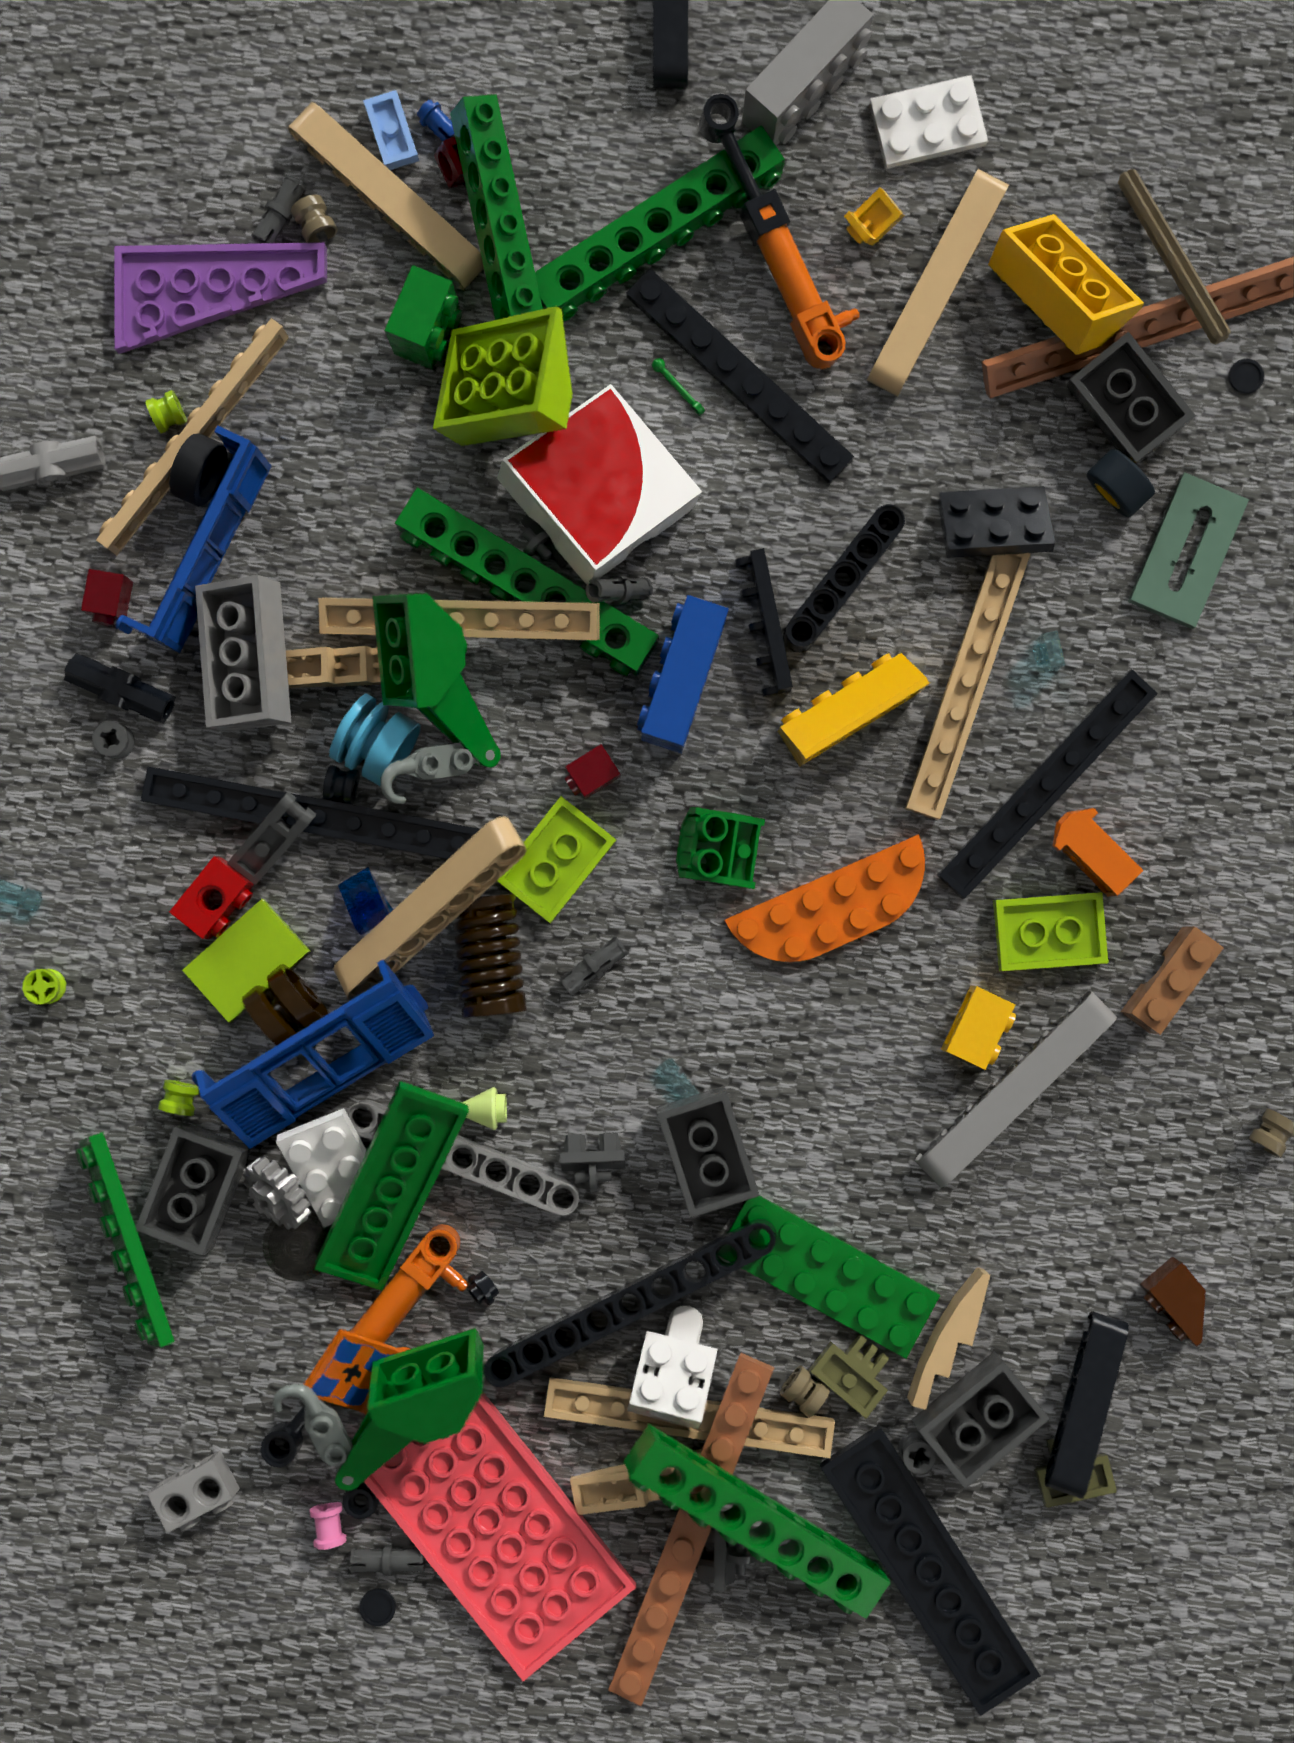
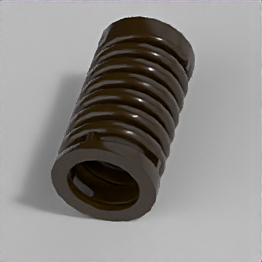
[453,894,527,1018]

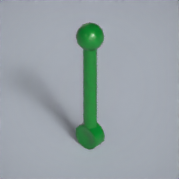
[652,358,705,416]

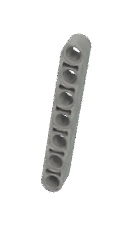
[915,990,1117,1187]
[346,1099,580,1216]

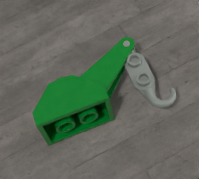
[372,593,501,804]
[273,1328,484,1491]

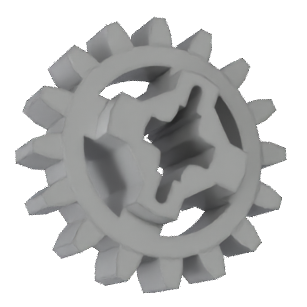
[242,1157,311,1230]

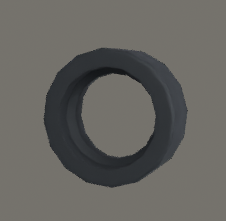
[169,433,227,507]

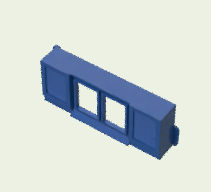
[116,425,272,653]
[192,959,434,1149]

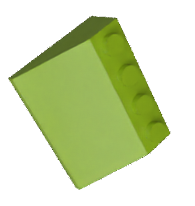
[433,306,573,446]

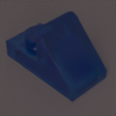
[338,867,393,935]

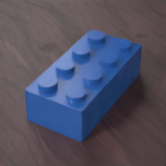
[637,595,729,754]

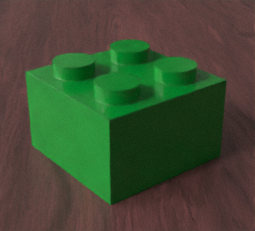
[384,265,462,370]

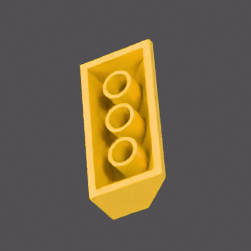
[988,214,1144,355]
[778,653,930,767]

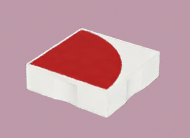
[497,384,702,585]

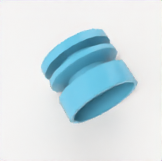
[329,693,421,787]

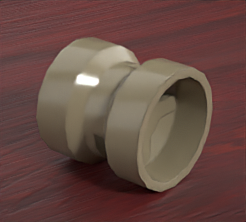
[291,194,338,243]
[1248,1108,1294,1158]
[780,1365,830,1418]

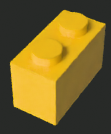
[941,985,1016,1070]

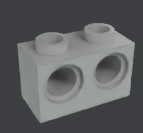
[147,1450,240,1533]

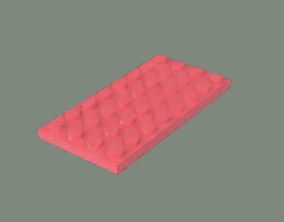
[364,1392,636,1681]

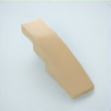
[286,646,381,688]
[907,1267,990,1410]
[570,1449,703,1515]

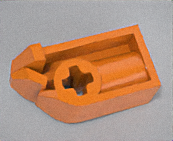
[1053,808,1144,897]

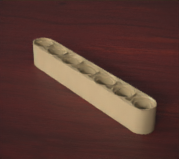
[288,102,484,290]
[867,169,1009,397]
[333,817,527,1001]

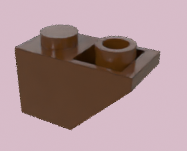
[1140,1257,1206,1347]

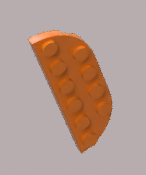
[724,834,925,962]

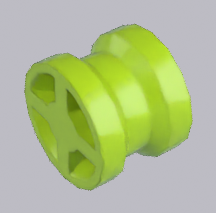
[145,390,187,434]
[22,969,66,1004]
[158,1080,199,1116]

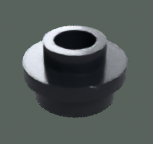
[467,1271,499,1306]
[342,1481,379,1519]

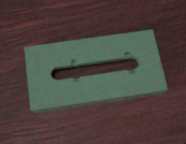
[1128,472,1249,629]

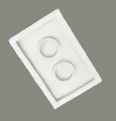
[869,75,988,169]
[276,1108,367,1227]

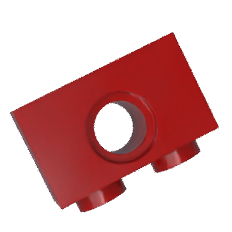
[169,856,254,939]

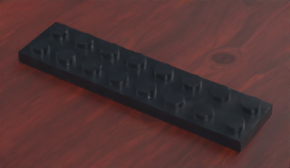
[819,1425,1041,1716]

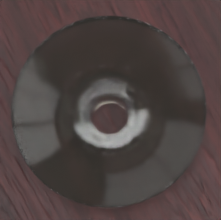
[263,1212,330,1281]

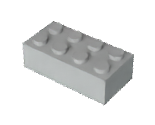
[742,0,874,145]
[195,575,291,732]

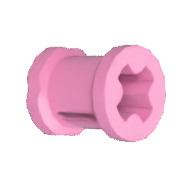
[309,1502,347,1550]

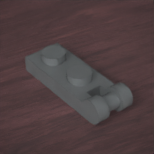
[227,791,316,885]

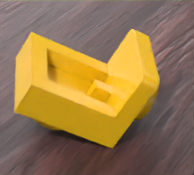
[844,187,905,246]

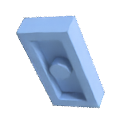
[363,90,419,170]

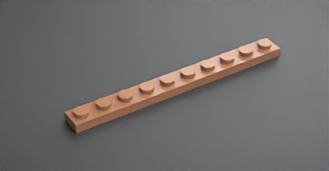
[982,257,1294,399]
[608,1353,775,1706]

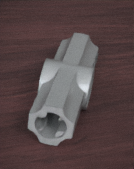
[0,436,106,491]

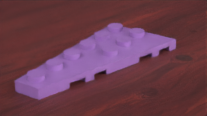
[114,242,327,354]

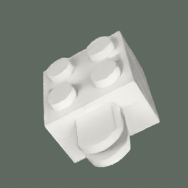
[627,1306,718,1430]

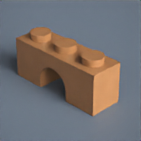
[1121,926,1224,1035]

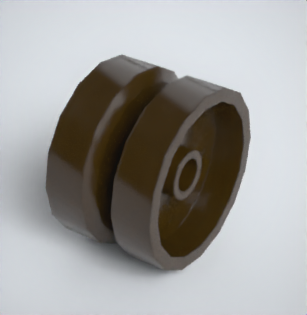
[242,964,329,1046]

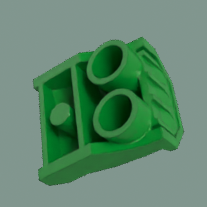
[676,807,765,889]

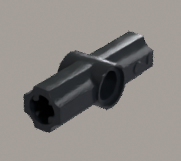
[64,653,176,724]

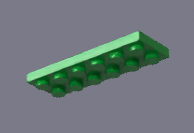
[315,1081,469,1291]
[76,1132,175,1348]
[718,1195,940,1359]

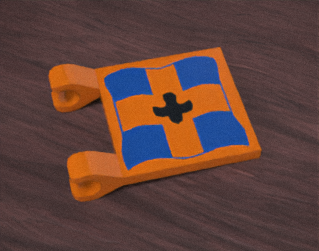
[303,1329,410,1415]

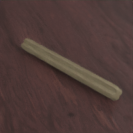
[1118,169,1231,345]

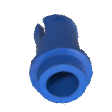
[417,100,454,141]

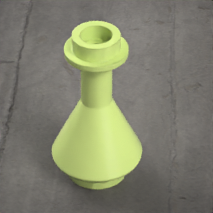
[462,1087,507,1130]

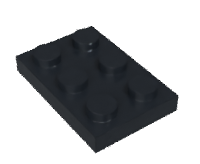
[938,486,1055,558]

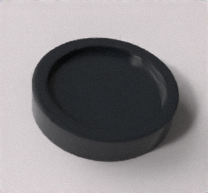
[1228,358,1264,394]
[359,1588,396,1626]

